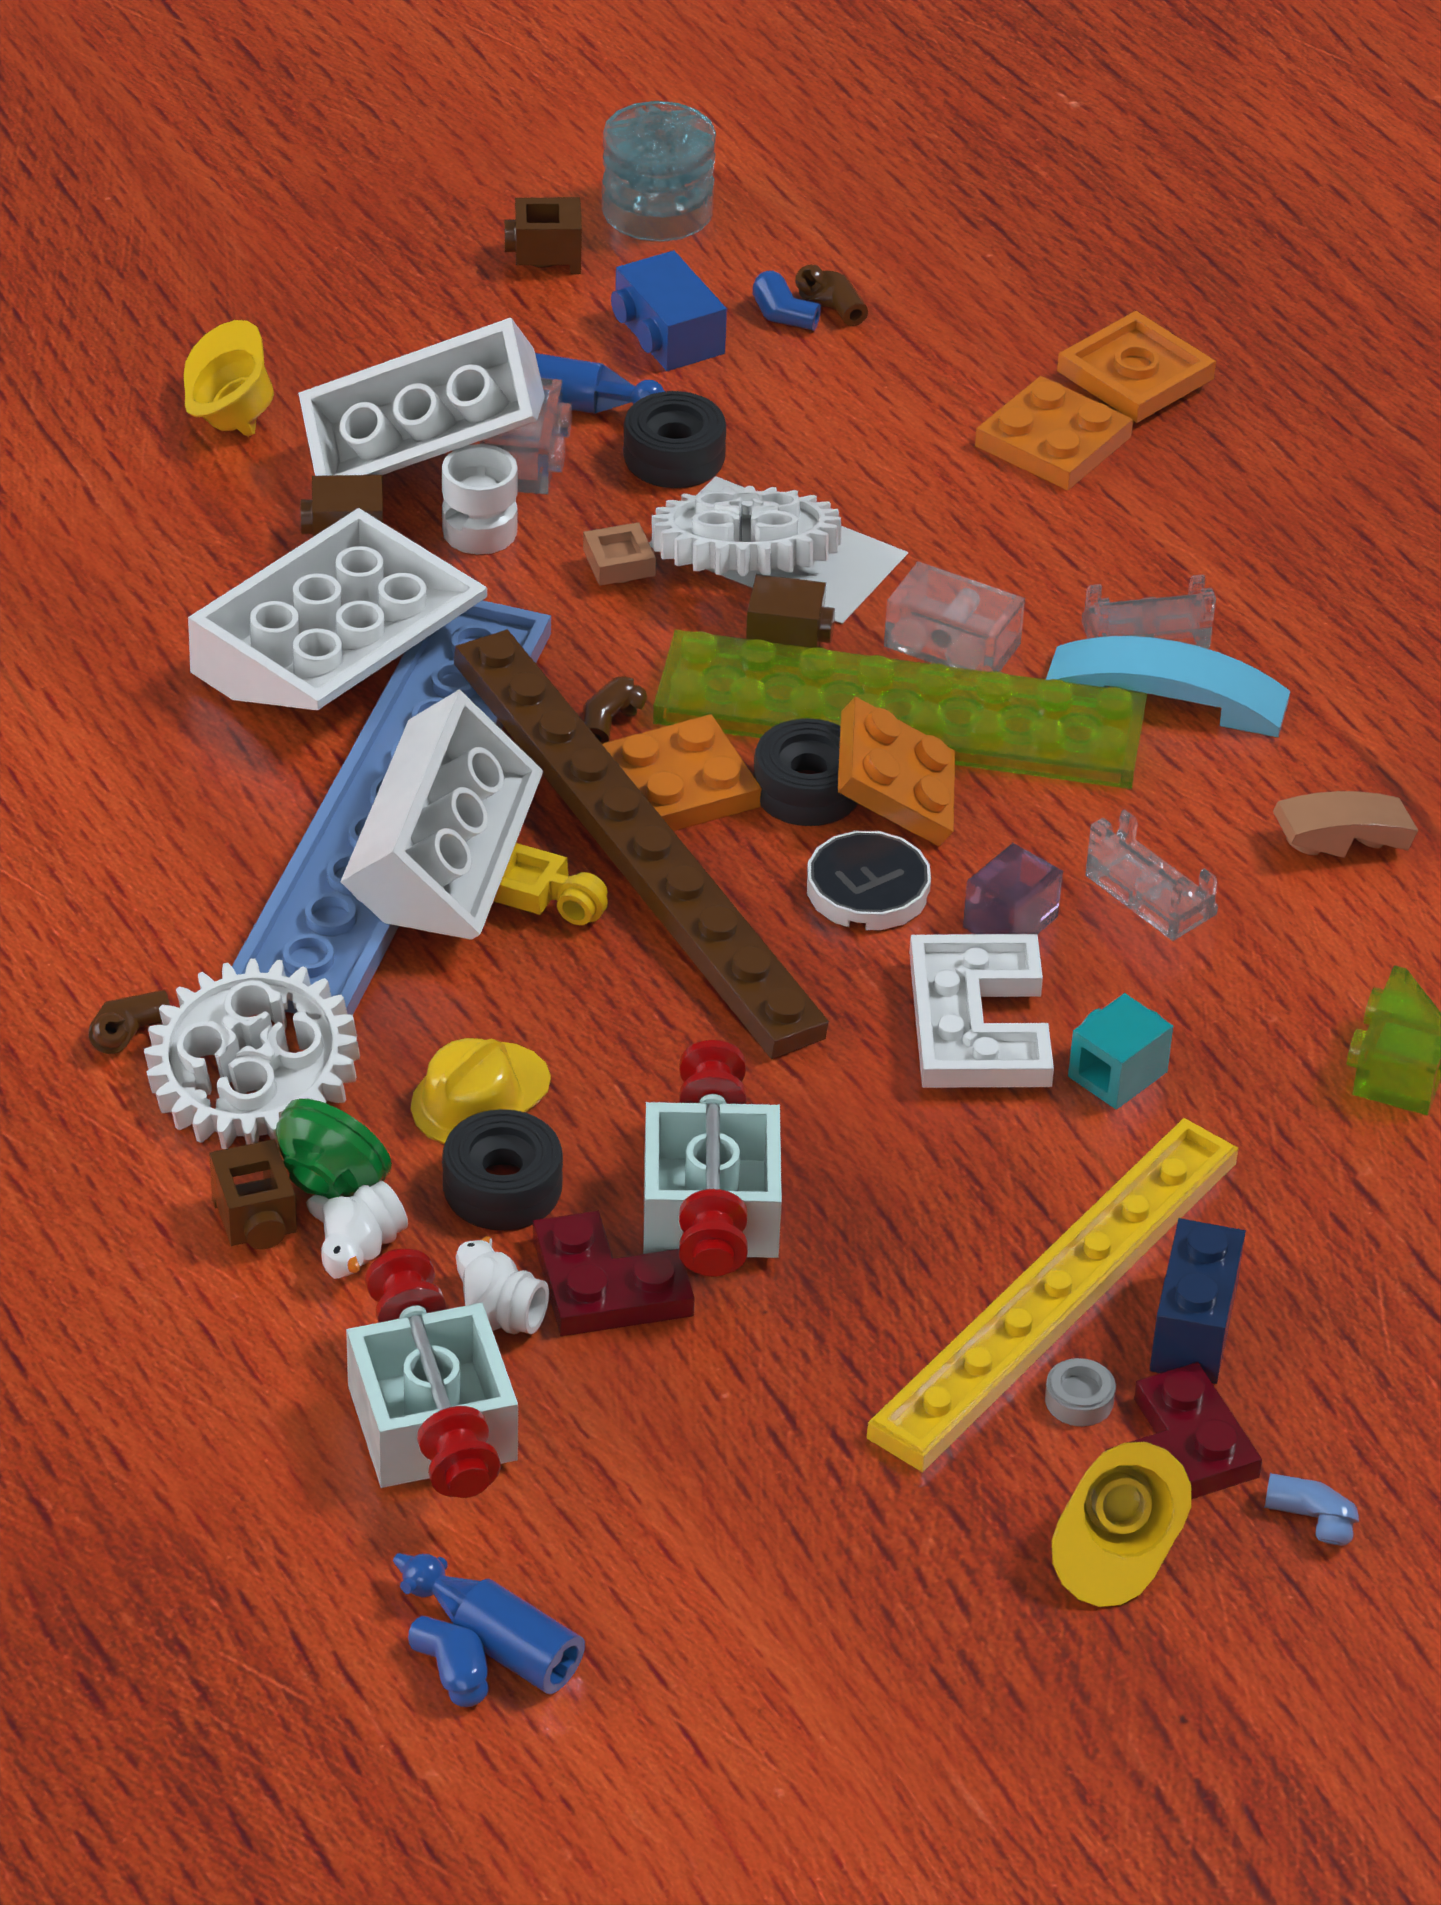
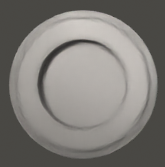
[1045,1358,1116,1426]

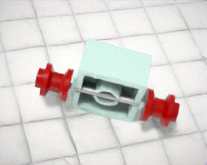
[643,1040,782,1277]
[346,1249,518,1498]

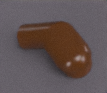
[795,264,868,326]
[582,676,647,744]
[89,990,170,1054]

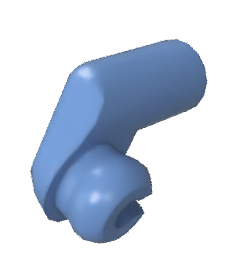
[1264,1473,1359,1545]

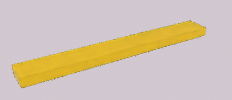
[867,1118,1238,1473]

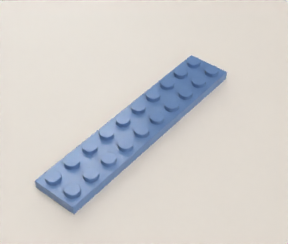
[232,600,551,1015]

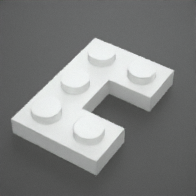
[909,934,1054,1088]

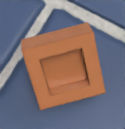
[583,522,656,586]

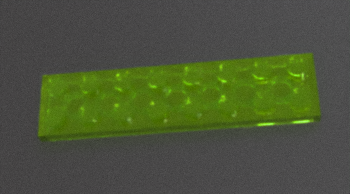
[653,629,1147,789]

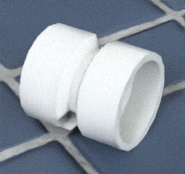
[442,444,518,555]

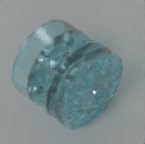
[602,101,716,242]

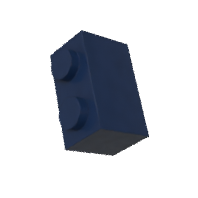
[1149,1218,1246,1384]

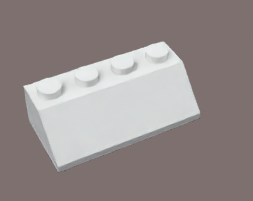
[298,318,545,476]
[340,689,543,940]

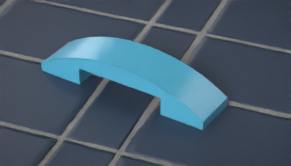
[1044,636,1290,737]

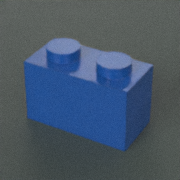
[611,250,727,371]

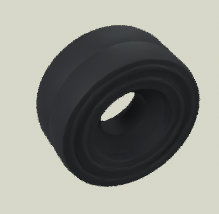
[623,391,726,488]
[753,718,858,826]
[442,1109,563,1231]

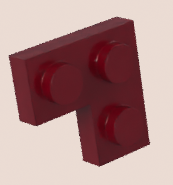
[533,1210,695,1336]
[1105,1362,1262,1499]

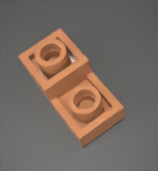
[1273,791,1418,858]

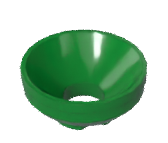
[276,1098,392,1199]

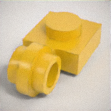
[494,843,608,925]

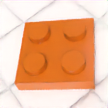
[1057,311,1216,423]
[975,376,1133,491]
[838,696,955,846]
[602,714,762,831]

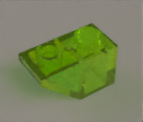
[1346,965,1441,1116]

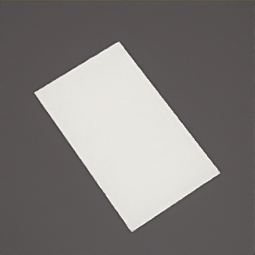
[649,476,909,624]

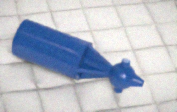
[535,353,665,414]
[393,1553,585,1694]

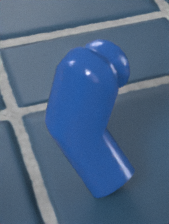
[752,271,821,331]
[408,1616,489,1707]

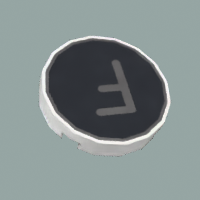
[807,831,931,930]

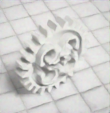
[652,486,841,576]
[144,958,360,1149]

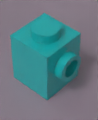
[1068,993,1174,1110]

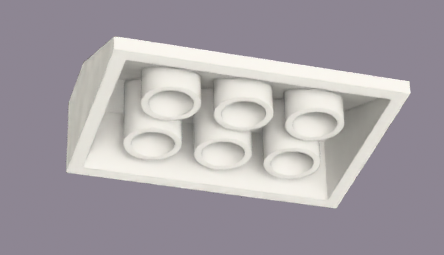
[188,508,487,710]

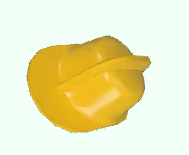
[184,320,274,437]
[411,1038,551,1144]
[1051,1442,1191,1607]

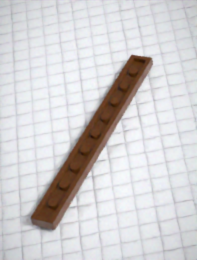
[454,629,829,1059]

